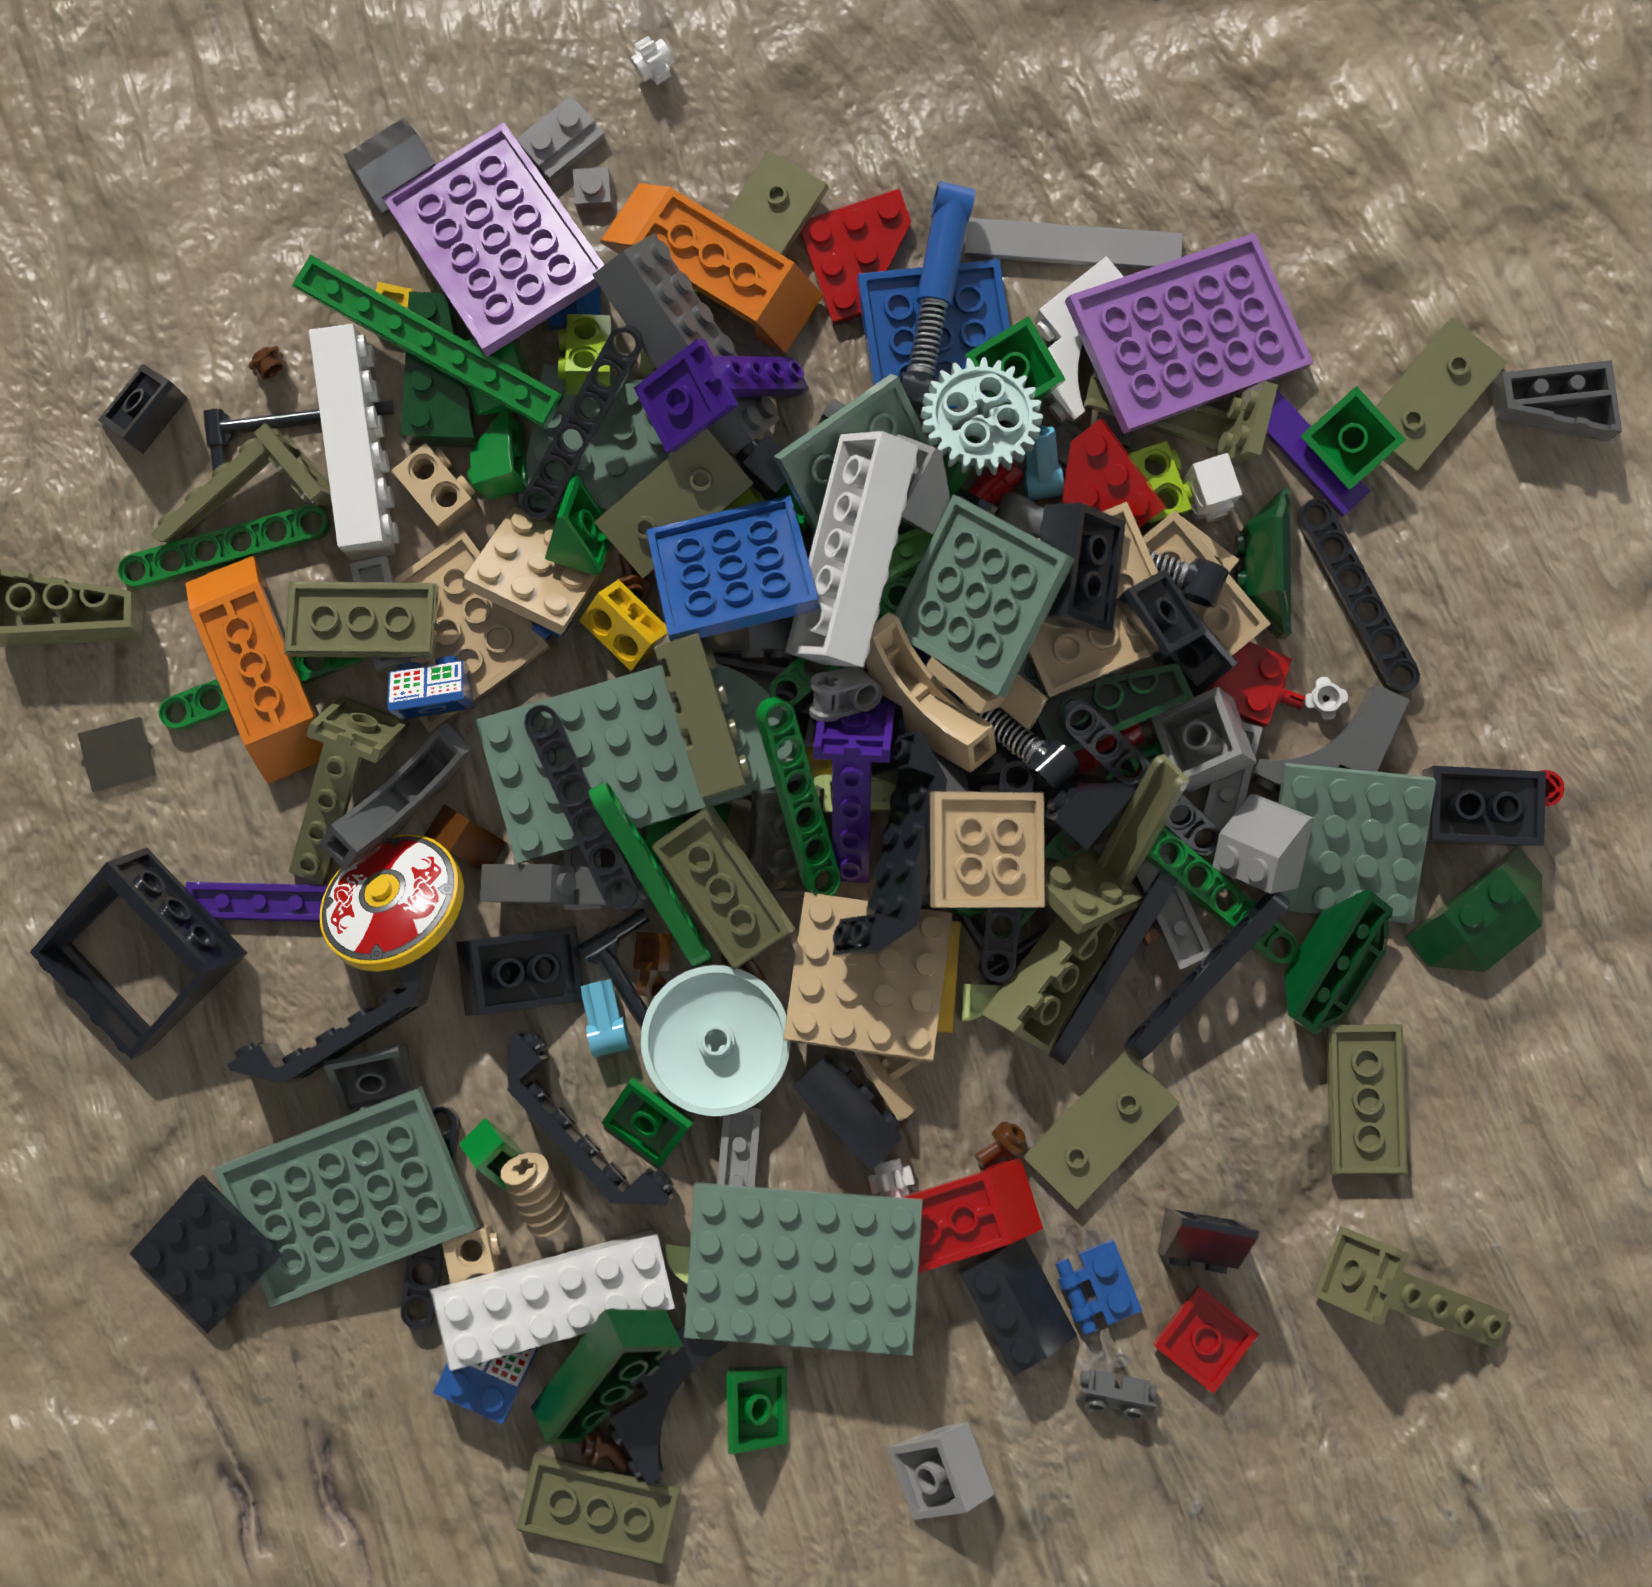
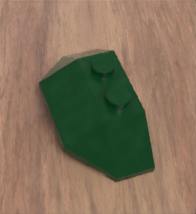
[1234,488,1292,639]
[1404,846,1542,972]
[1284,889,1393,1035]

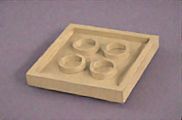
[462,506,611,635]
[930,792,1045,908]

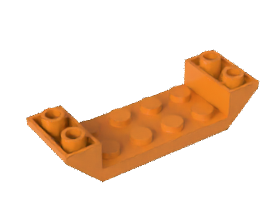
[601,183,823,355]
[186,555,324,784]

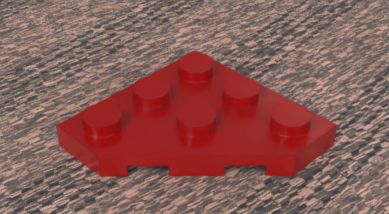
[800,188,911,326]
[1062,419,1167,529]

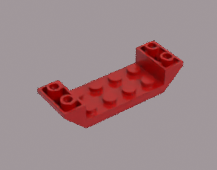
[901,1156,1043,1273]

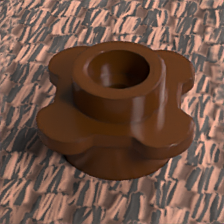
[248,346,286,380]

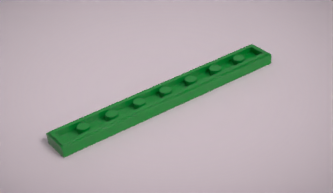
[292,254,564,429]

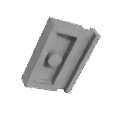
[516,95,606,182]

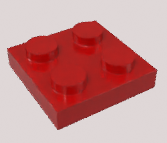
[1152,1285,1259,1394]

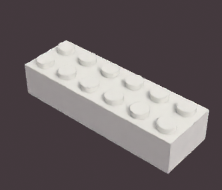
[309,323,400,561]
[785,431,919,667]
[430,1230,675,1371]

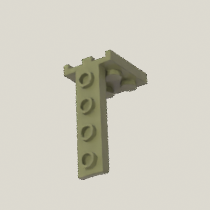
[1084,371,1278,468]
[151,423,333,543]
[289,695,410,885]
[1044,754,1190,935]
[1314,1226,1510,1348]

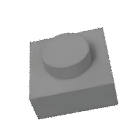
[573,167,612,209]

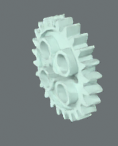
[920,358,1043,476]

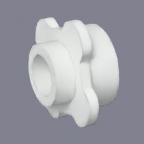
[1304,677,1348,720]

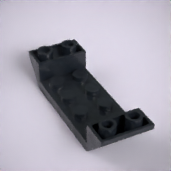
[832,731,947,957]
[227,946,439,1083]
[507,1031,675,1205]

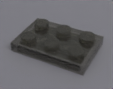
[747,785,825,900]

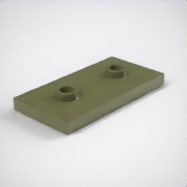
[723,151,829,257]
[1376,317,1508,473]
[594,428,754,578]
[284,582,439,658]
[651,804,796,970]
[1326,1024,1408,1175]
[1022,1050,1180,1210]
[516,1452,682,1566]

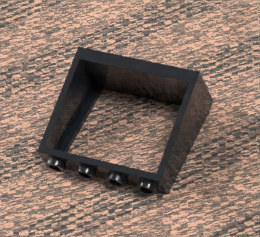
[30,847,248,1059]

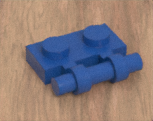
[1055,1239,1142,1335]

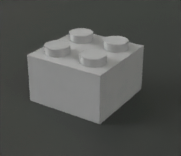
[1151,687,1257,792]

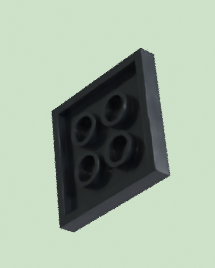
[129,1175,283,1334]

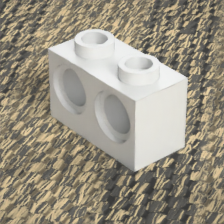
[1182,453,1242,523]

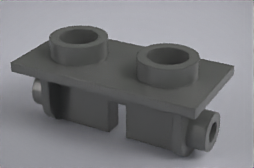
[1075,1368,1157,1419]

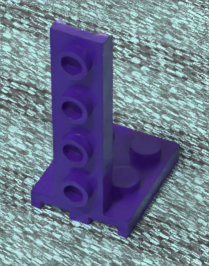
[633,339,809,453]
[813,699,895,883]

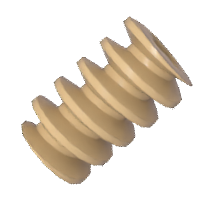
[501,1152,570,1237]

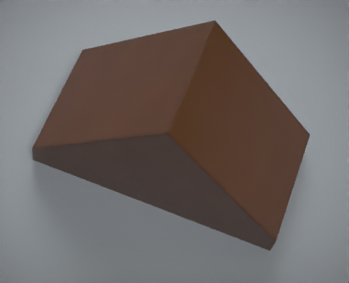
[425,804,507,870]

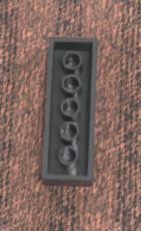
[592,233,780,455]

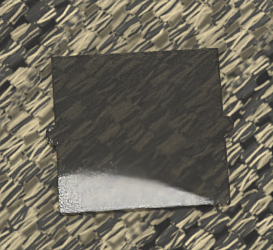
[78,717,156,792]

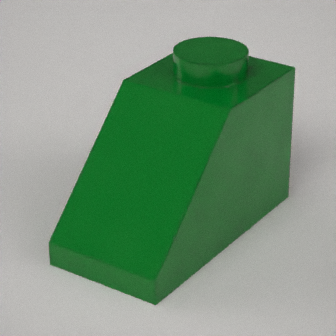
[468,409,528,501]
[459,1118,525,1195]

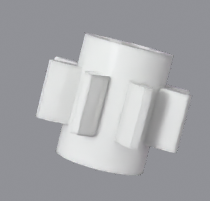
[630,36,675,85]
[868,1158,915,1197]

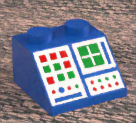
[387,656,475,720]
[433,1347,539,1424]

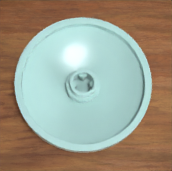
[641,965,791,1116]

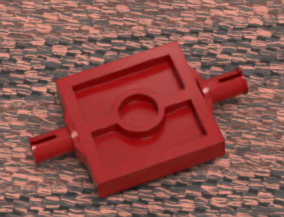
[1200,642,1305,728]

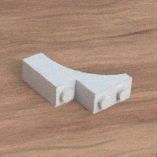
[1036,256,1123,429]

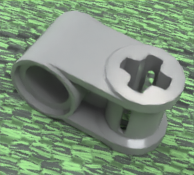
[809,666,883,722]

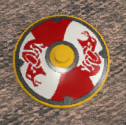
[320,834,464,971]

